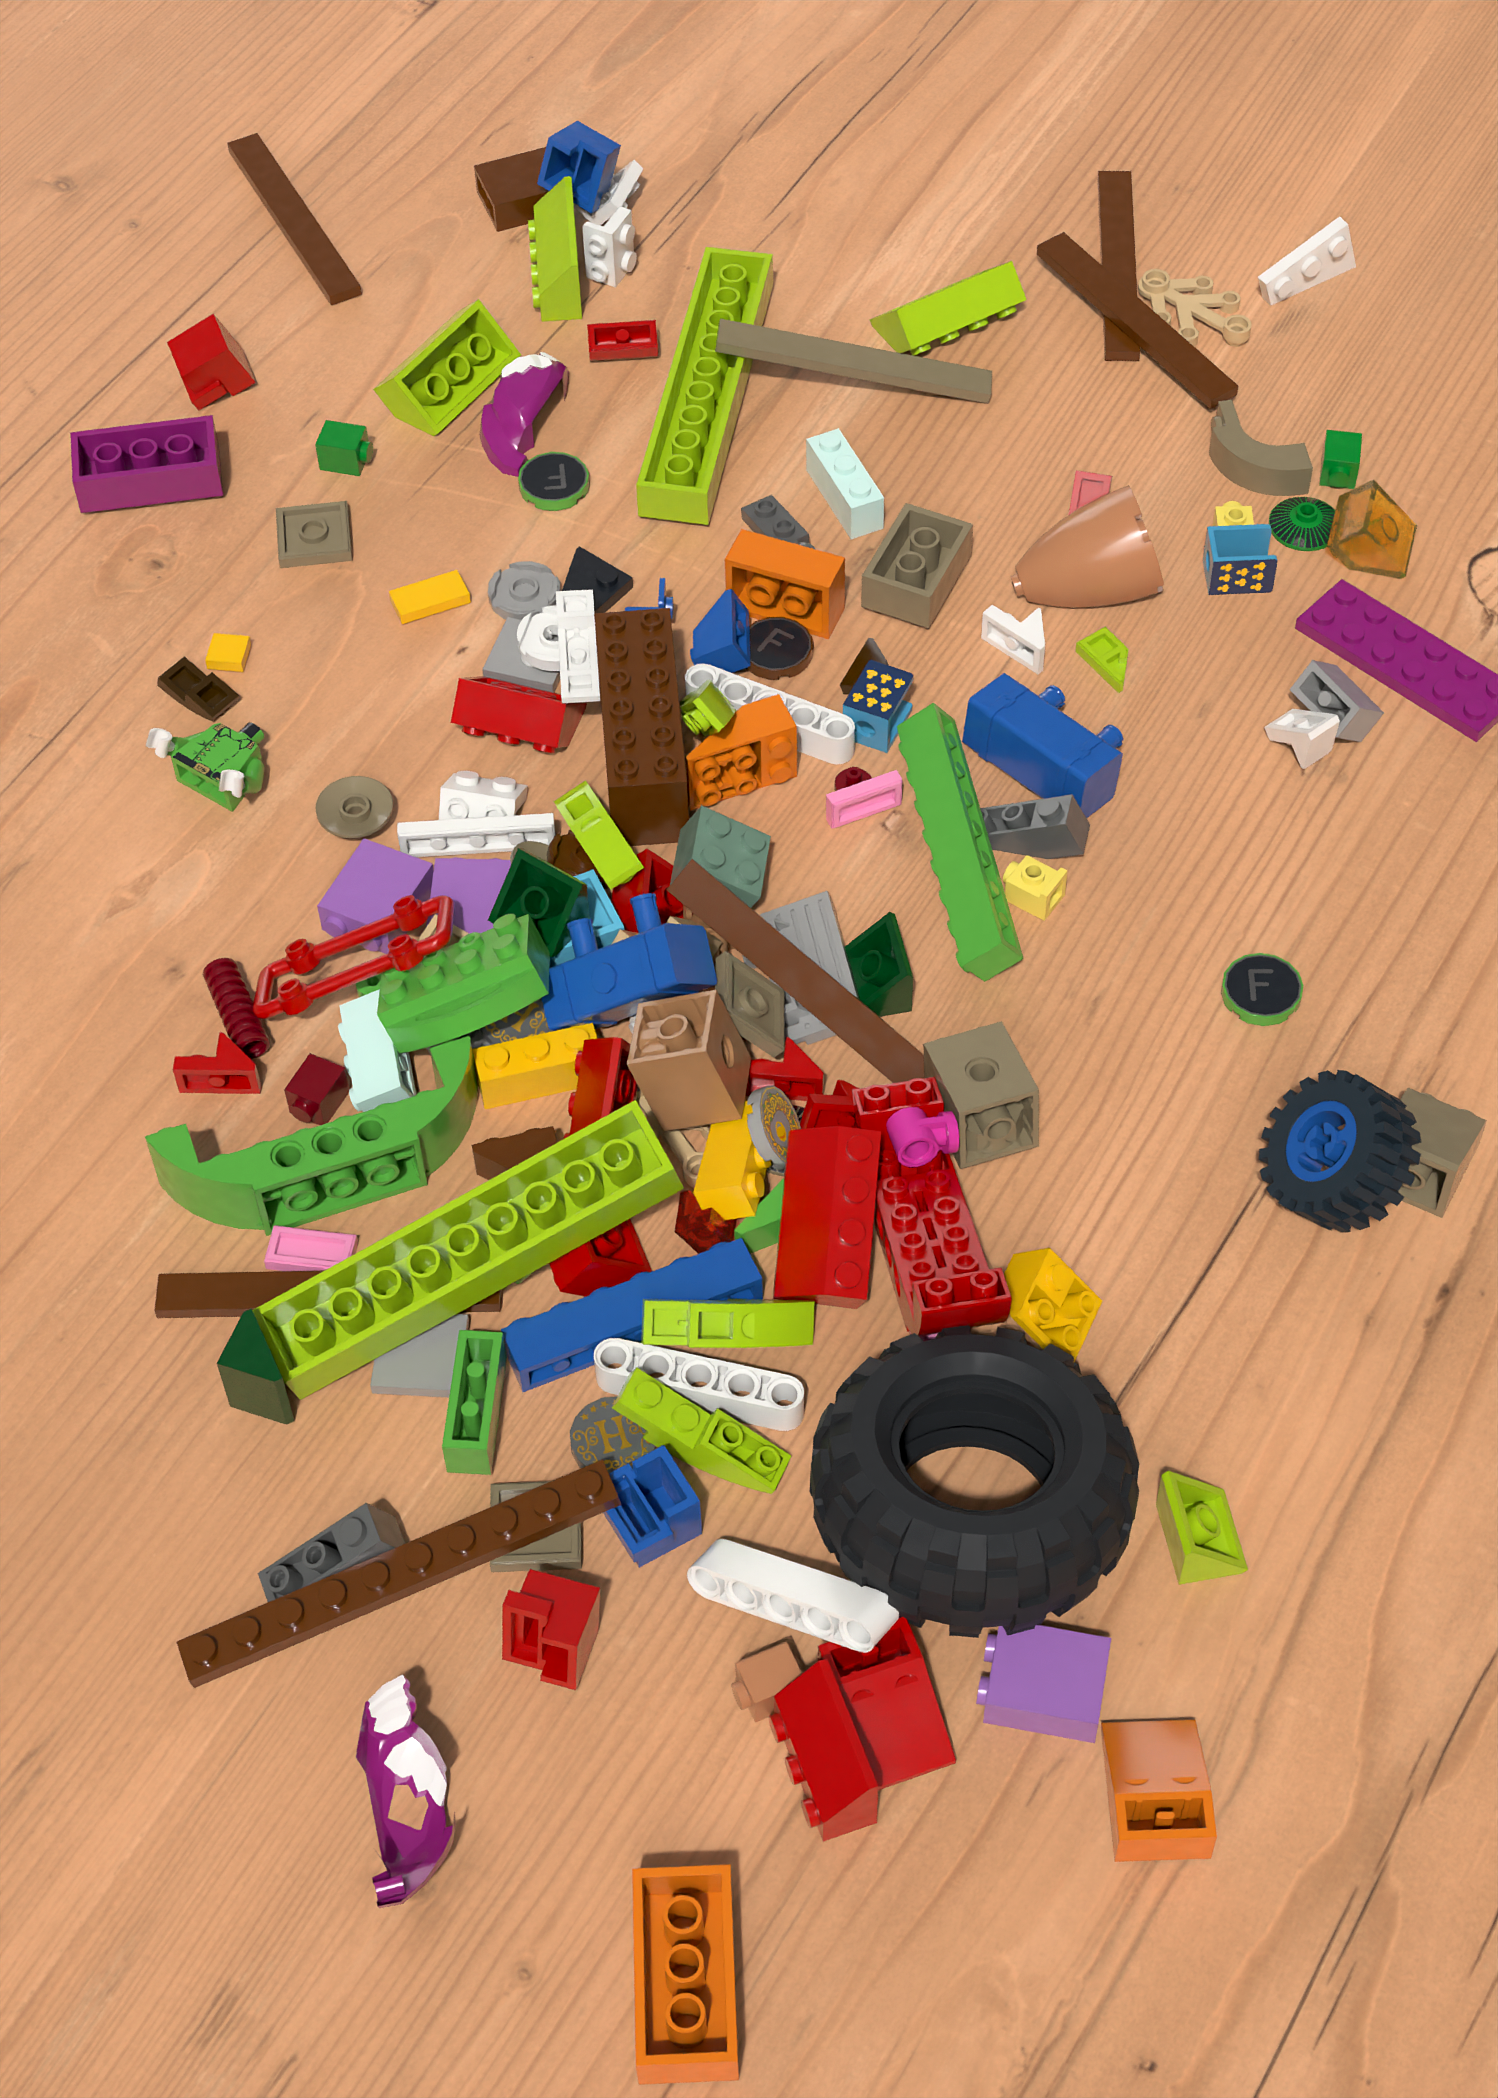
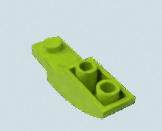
[679,679,736,737]
[553,780,644,890]
[641,1299,815,1348]
[612,1367,791,1494]

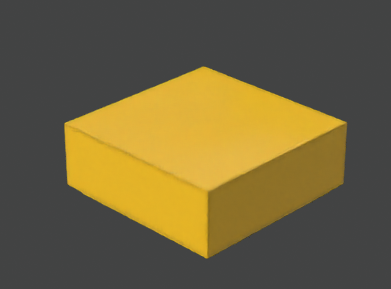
[205,633,251,672]

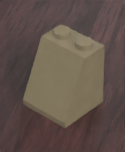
[1398,1088,1487,1218]

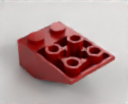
[818,1617,956,1790]

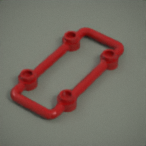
[252,895,455,1019]

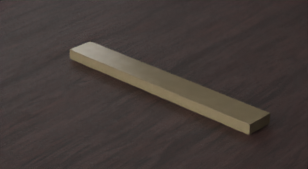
[715,319,992,404]

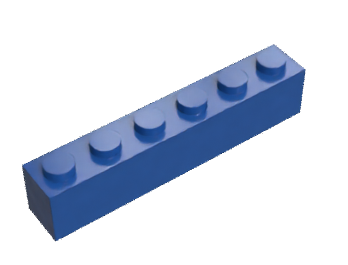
[501,1238,763,1392]

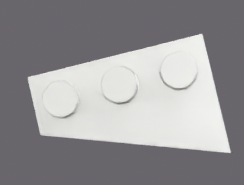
[1258,216,1356,305]

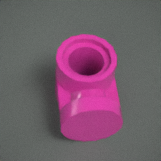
[886,1107,959,1167]

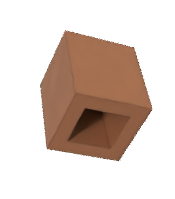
[731,1642,802,1723]

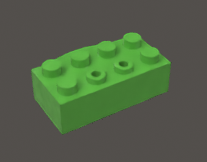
[377,914,550,1053]

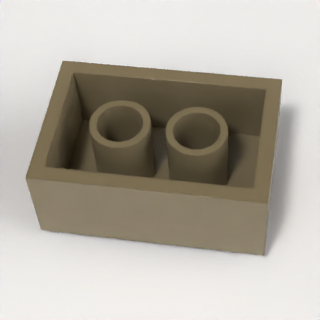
[861,503,973,628]

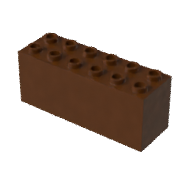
[594,608,689,846]

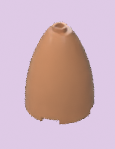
[1010,485,1164,608]

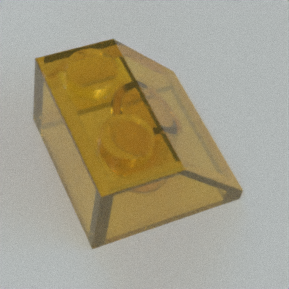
[1327,480,1417,579]

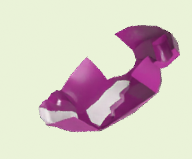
[480,352,569,477]
[356,1675,456,1908]

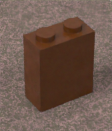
[474,147,549,232]

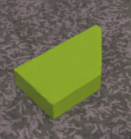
[1075,627,1129,693]

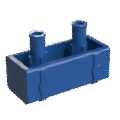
[962,673,1124,818]
[542,893,717,1031]

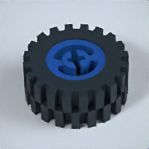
[1259,1070,1421,1232]

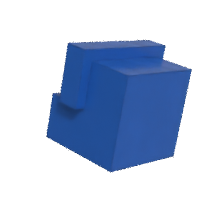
[537,121,621,214]
[603,1445,702,1568]

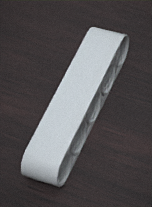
[685,664,855,765]
[594,1338,804,1431]
[687,1539,899,1653]

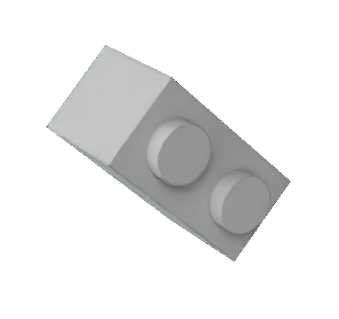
[1290,660,1384,742]

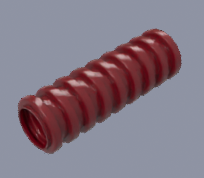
[202,958,270,1059]

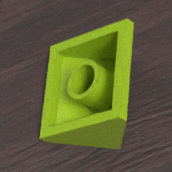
[1156,1471,1248,1585]

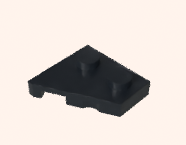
[562,546,633,613]

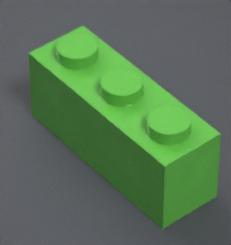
[442,1330,507,1475]

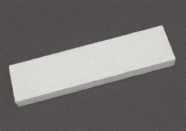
[397,813,556,857]

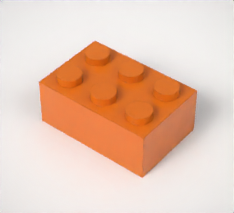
[725,529,845,639]

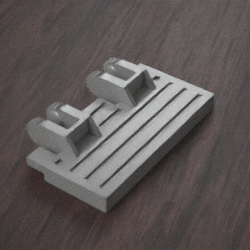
[742,891,860,1045]

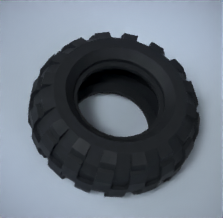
[809,1325,1140,1638]

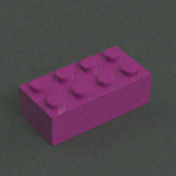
[70,415,223,513]

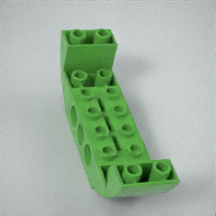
[145,1036,478,1236]

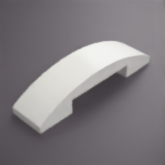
[556,590,600,703]

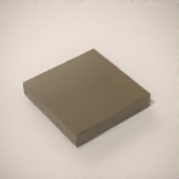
[276,501,352,568]
[715,951,784,1057]
[490,1481,582,1572]

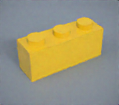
[472,1022,597,1110]
[693,1101,772,1223]

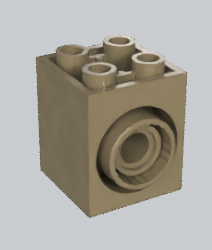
[923,1021,1039,1169]

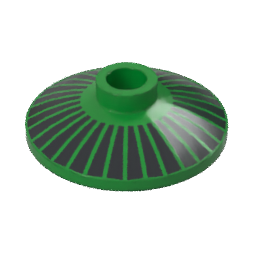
[1269,497,1341,551]

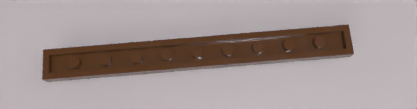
[177,1459,622,1688]

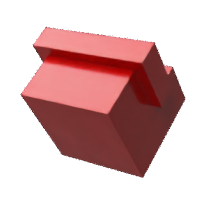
[167,313,256,411]
[502,1569,600,1690]

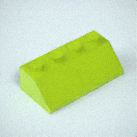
[528,176,582,322]
[869,261,1027,356]
[373,299,521,436]

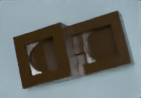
[157,656,239,721]

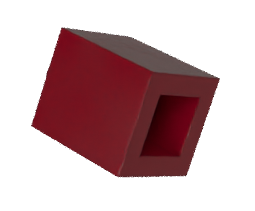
[284,1053,350,1125]

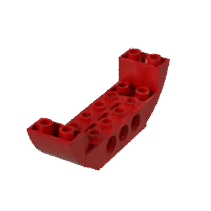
[852,1077,1012,1336]

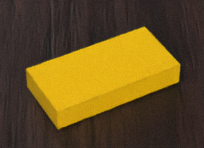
[389,570,471,624]

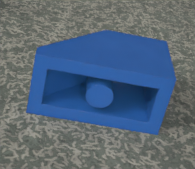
[690,589,751,673]

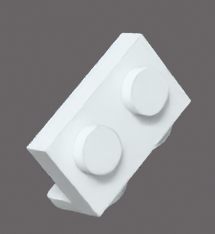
[574,160,643,225]
[582,206,637,288]
[439,771,528,820]

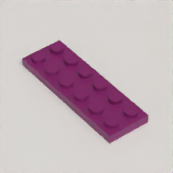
[1295,579,1498,742]

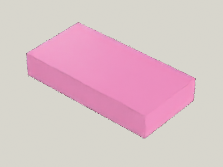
[826,770,902,829]
[264,1226,358,1271]

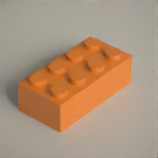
[632,1864,739,2085]

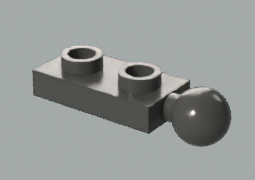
[741,495,815,549]

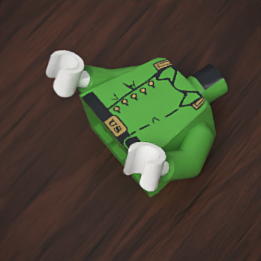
[146,722,265,812]

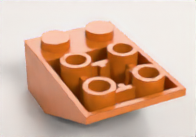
[686,694,797,811]
[1101,1720,1217,1862]

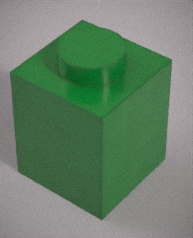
[315,420,373,476]
[1319,430,1362,489]

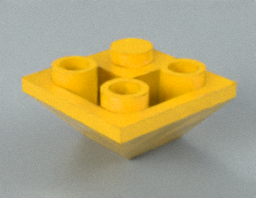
[1004,1248,1103,1362]

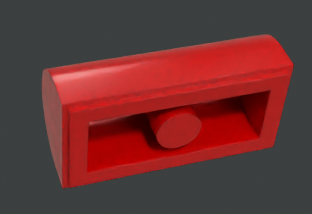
[587,320,658,361]

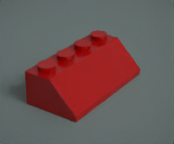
[773,1126,881,1309]

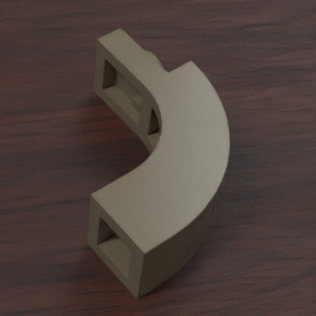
[1209,400,1313,496]

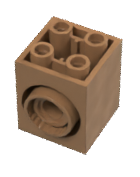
[627,990,751,1131]

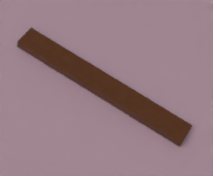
[227,133,362,305]
[1098,171,1140,361]
[1037,232,1239,409]
[667,859,925,1083]
[154,1271,501,1318]

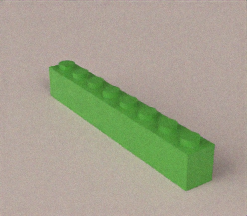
[897,703,1024,982]

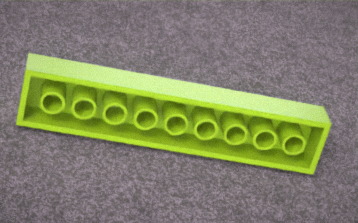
[636,247,773,525]
[253,1100,684,1400]

